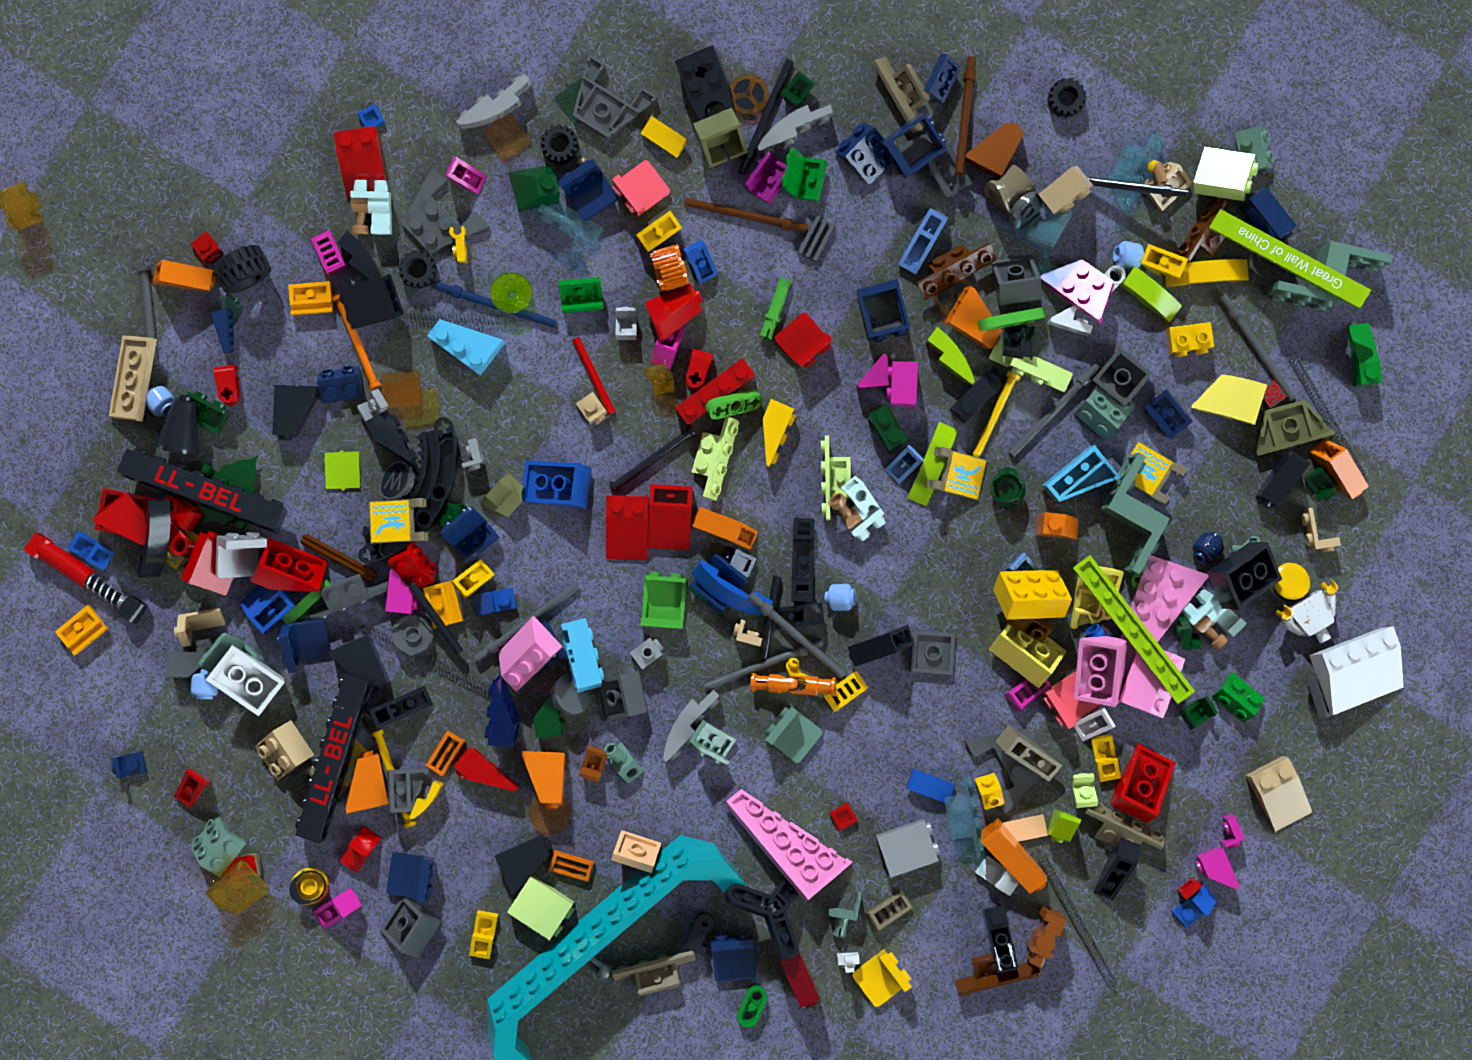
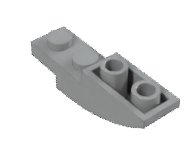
[456,74,532,129]
[757,105,833,156]
[663,689,719,762]

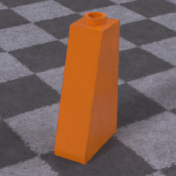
[980,818,1047,894]

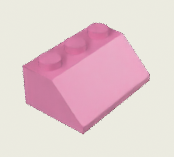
[498,616,563,692]
[1074,636,1128,707]
[1119,650,1185,718]

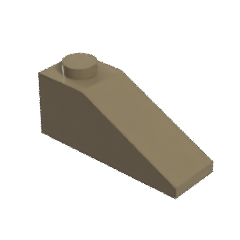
[996,725,1062,781]

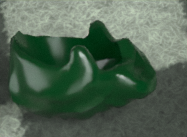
[991,467,1026,510]

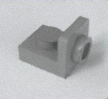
[357,389,388,422]
[461,438,485,471]

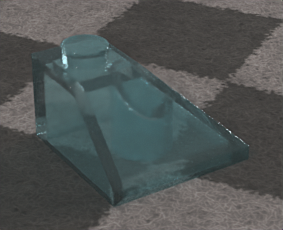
[1025,210,1074,256]

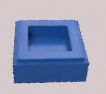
[357,104,385,128]

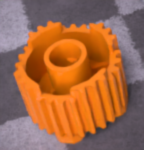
[650,244,689,291]

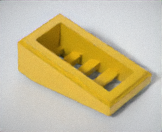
[822,671,868,712]

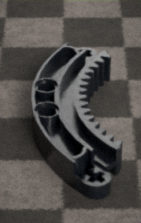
[358,417,459,564]

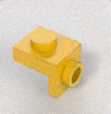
[975,773,1004,810]

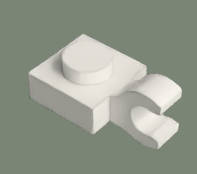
[837,952,860,973]

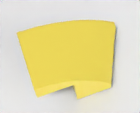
[1191,374,1267,425]
[1071,566,1124,629]

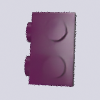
[745,152,786,204]

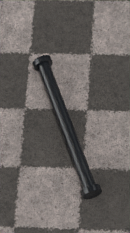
[609,425,697,493]

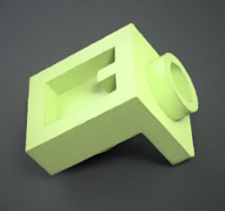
[1072,773,1098,808]

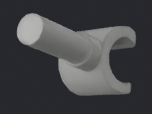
[590,957,611,978]

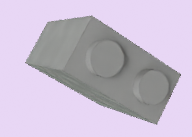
[876,819,940,878]

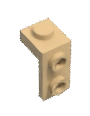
[1301,508,1341,553]
[174,608,225,647]

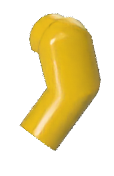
[786,658,808,686]

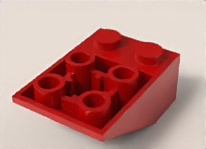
[648,484,693,550]

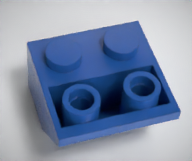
[240,585,298,634]

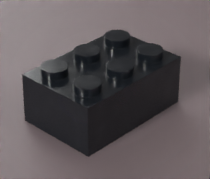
[1207,542,1282,610]

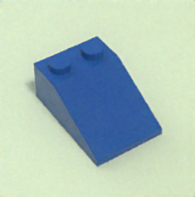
[522,461,592,509]

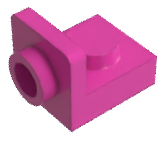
[1220,814,1245,849]

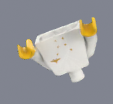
[1276,579,1338,643]

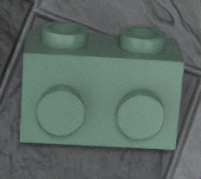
[1235,126,1274,170]
[689,720,737,765]

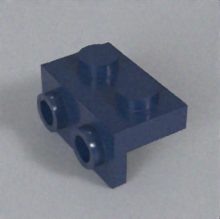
[317,365,364,404]
[1145,389,1193,440]

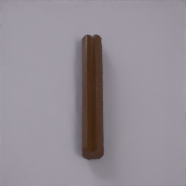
[300,534,377,581]

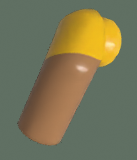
[1147,160,1168,185]

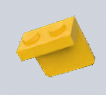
[852,949,912,1007]

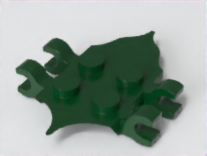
[197,456,258,531]

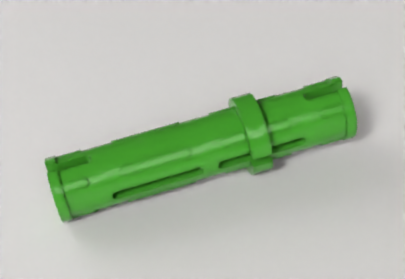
[759,277,792,340]

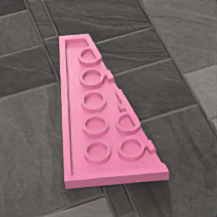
[1119,555,1209,680]
[724,789,853,902]

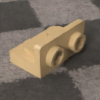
[1142,162,1192,211]

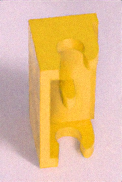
[635,211,682,252]

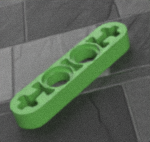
[977,307,1046,332]

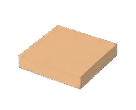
[611,830,661,873]

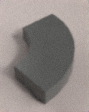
[892,134,933,177]

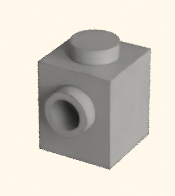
[630,637,664,670]

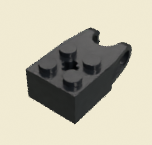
[675,45,736,120]

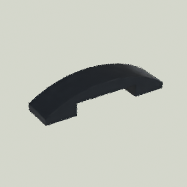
[138,499,171,577]
[791,518,815,602]

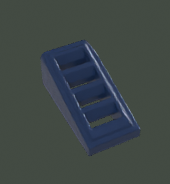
[211,308,234,353]

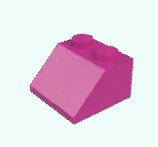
[887,361,918,409]

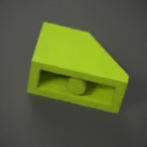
[1047,809,1081,843]

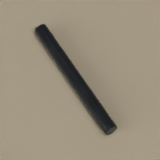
[759,575,781,659]
[408,582,463,655]

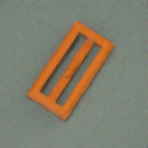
[425,730,466,777]
[548,850,594,882]

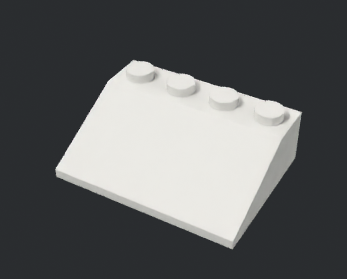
[1309,627,1403,715]

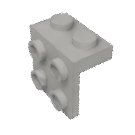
[216,532,267,578]

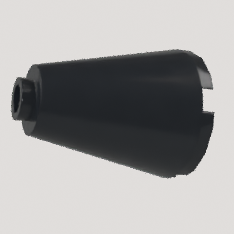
[156,394,199,454]

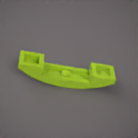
[907,422,958,506]

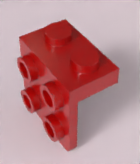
[775,312,833,369]

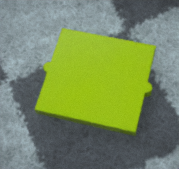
[325,450,360,491]

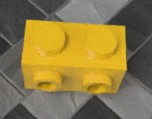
[1165,322,1214,357]

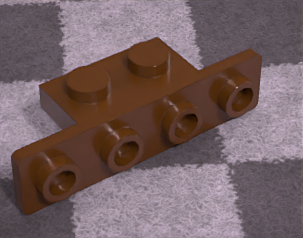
[1176,196,1229,262]
[917,243,997,300]
[955,953,1041,996]

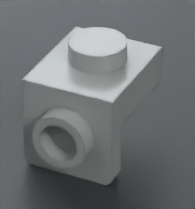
[615,306,637,340]

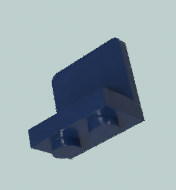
[835,123,891,184]
[558,158,618,221]
[440,507,500,564]
[687,554,747,615]
[277,619,331,673]
[386,852,436,903]
[711,933,757,982]

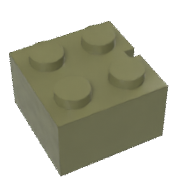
[693,108,748,168]

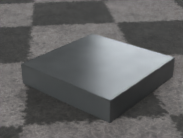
[910,630,956,675]

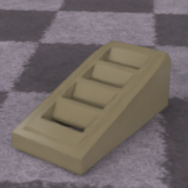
[864,890,913,931]

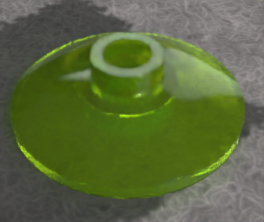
[490,272,532,313]

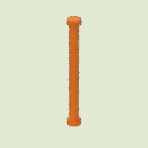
[332,294,381,390]

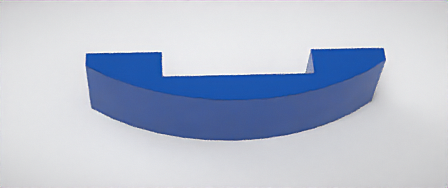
[691,560,773,615]

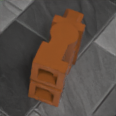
[1026,905,1067,968]

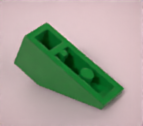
[1347,323,1382,387]

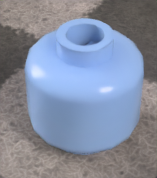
[1113,241,1145,270]
[145,386,175,417]
[824,584,856,611]
[191,669,219,699]

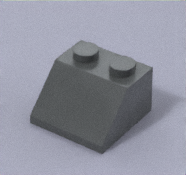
[991,255,1041,305]
[1093,347,1153,406]
[594,671,647,721]
[380,896,441,958]

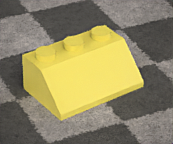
[989,624,1067,688]

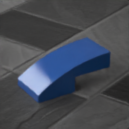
[67,530,115,571]
[906,769,955,804]

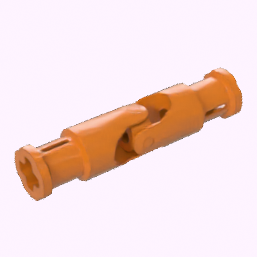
[750,673,837,696]

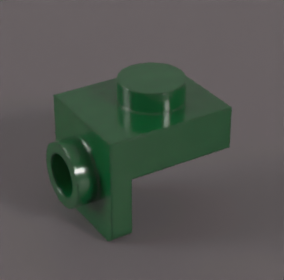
[781,71,816,106]
[1304,465,1337,502]
[437,503,468,529]
[1175,617,1202,650]
[1179,696,1218,730]

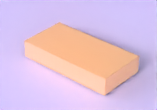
[1002,814,1048,841]

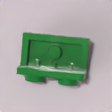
[558,277,603,313]
[1212,672,1265,723]

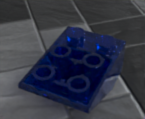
[485,674,520,748]

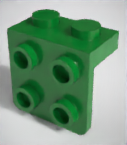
[781,148,828,202]

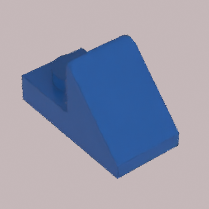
[684,240,718,284]
[472,588,517,616]
[1172,884,1217,928]

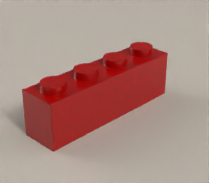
[675,358,755,426]

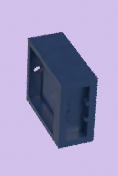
[880,113,947,178]
[1240,186,1297,242]
[856,279,910,342]

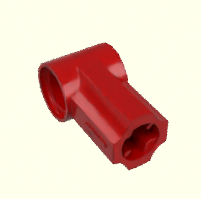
[169,519,195,558]

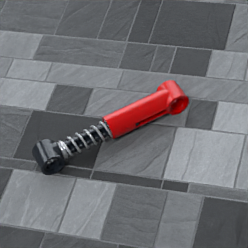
[24,532,149,624]

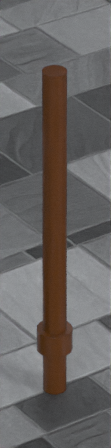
[955,56,976,175]
[685,198,808,233]

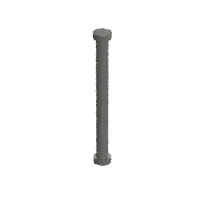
[137,266,160,367]

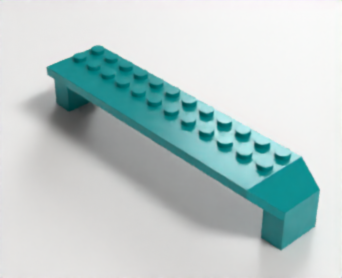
[487,835,747,1060]

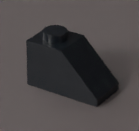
[776,603,825,629]

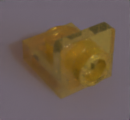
[644,364,675,397]

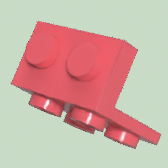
[612,160,670,217]
[1043,672,1099,729]

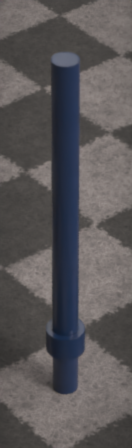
[436,282,557,328]

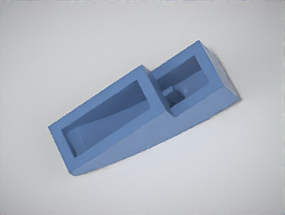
[898,208,948,274]

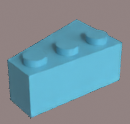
[427,319,505,376]
[1042,445,1121,502]
[560,618,604,693]

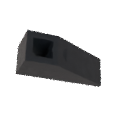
[365,410,418,469]
[981,904,1019,973]

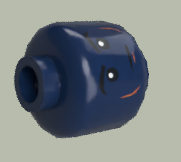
[1192,532,1224,563]

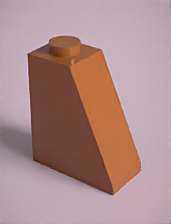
[964,122,1025,180]

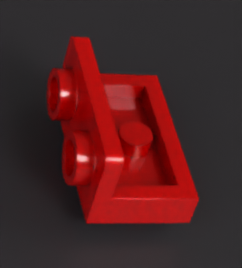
[388,541,437,588]

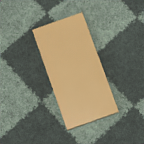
[109,335,157,422]

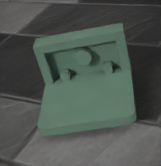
[1074,385,1135,440]
[198,633,262,672]
[765,706,822,763]
[191,815,246,877]

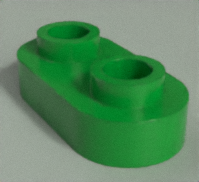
[737,985,767,1027]

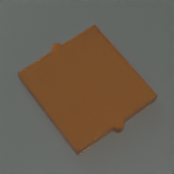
[483,113,531,161]
[381,371,422,408]

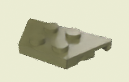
[1255,400,1335,456]

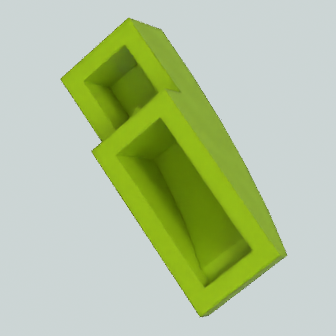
[1120,266,1182,323]
[926,327,975,386]

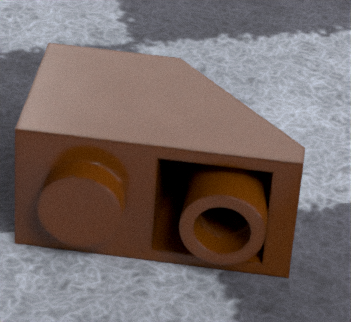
[1006,618,1053,643]

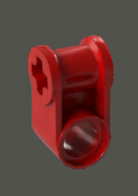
[686,349,714,391]
[213,364,241,406]
[164,497,203,532]

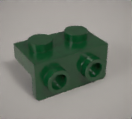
[187,391,230,434]

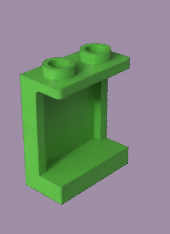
[640,572,687,629]

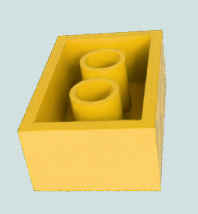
[993,570,1072,620]

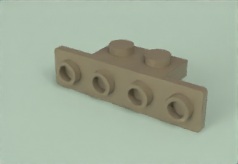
[873,57,931,133]
[1086,802,1165,849]
[611,950,696,996]

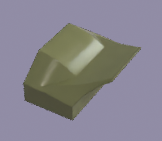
[481,472,525,518]

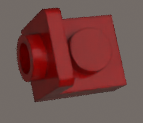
[190,231,223,264]

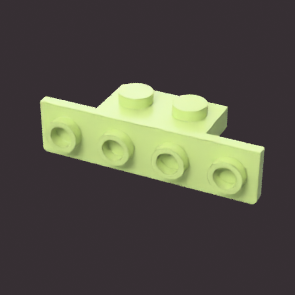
[988,340,1073,393]
[692,417,739,501]
[821,436,851,520]

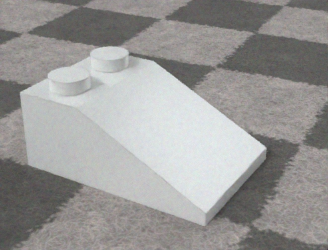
[206,645,285,716]

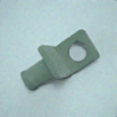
[604,743,644,783]
[828,891,861,938]

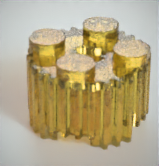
[0,182,44,230]

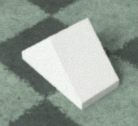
[1074,707,1115,741]

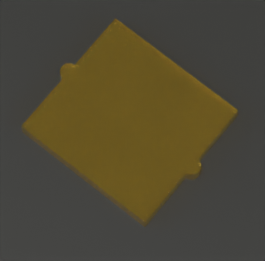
[400,388,440,427]

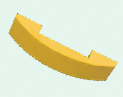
[1165,259,1249,287]

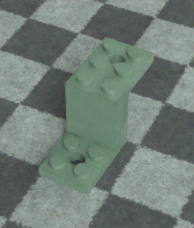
[1267,241,1393,311]
[1099,452,1170,574]

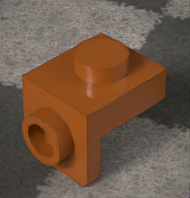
[579,745,607,782]

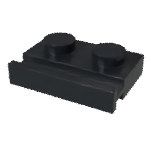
[1002,324,1035,360]

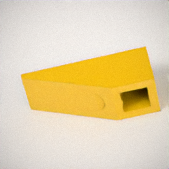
[763,399,796,468]

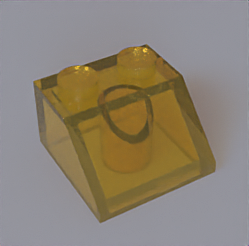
[205,859,270,915]

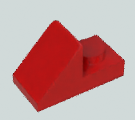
[174,769,211,809]
[339,826,381,873]

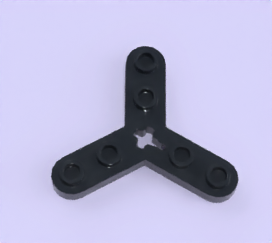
[724,877,799,961]

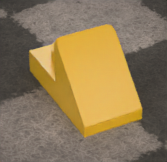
[1141,244,1188,280]
[451,559,495,598]

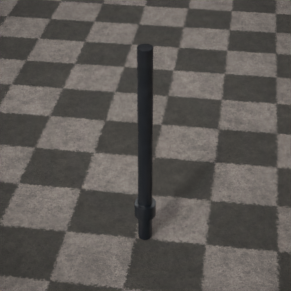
[738,59,793,175]
[1087,177,1189,198]

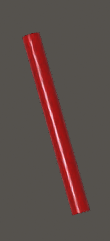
[572,337,616,415]

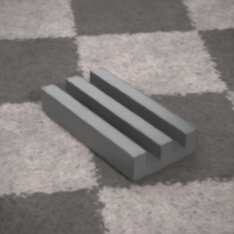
[798,216,835,262]

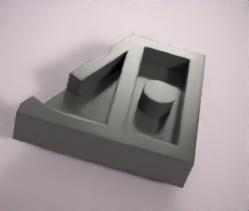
[387,768,429,813]

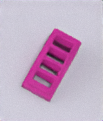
[311,230,348,276]
[1004,679,1052,712]

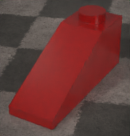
[453,746,520,791]

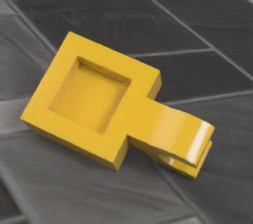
[449,226,468,263]

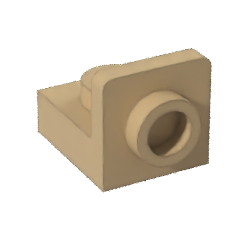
[576,392,607,425]
[733,620,762,647]

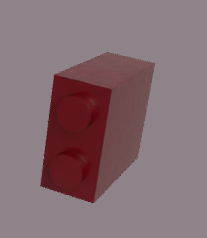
[779,947,820,1009]

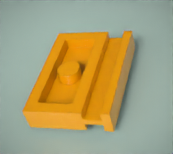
[288,281,334,316]
[423,580,464,629]
[55,605,109,655]

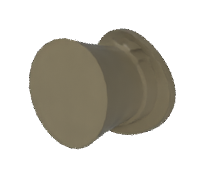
[984,165,1036,214]

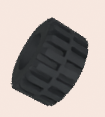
[212,245,272,293]

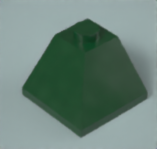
[508,165,560,211]

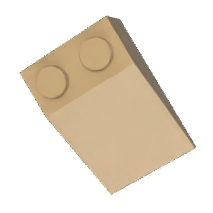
[1245,756,1312,832]

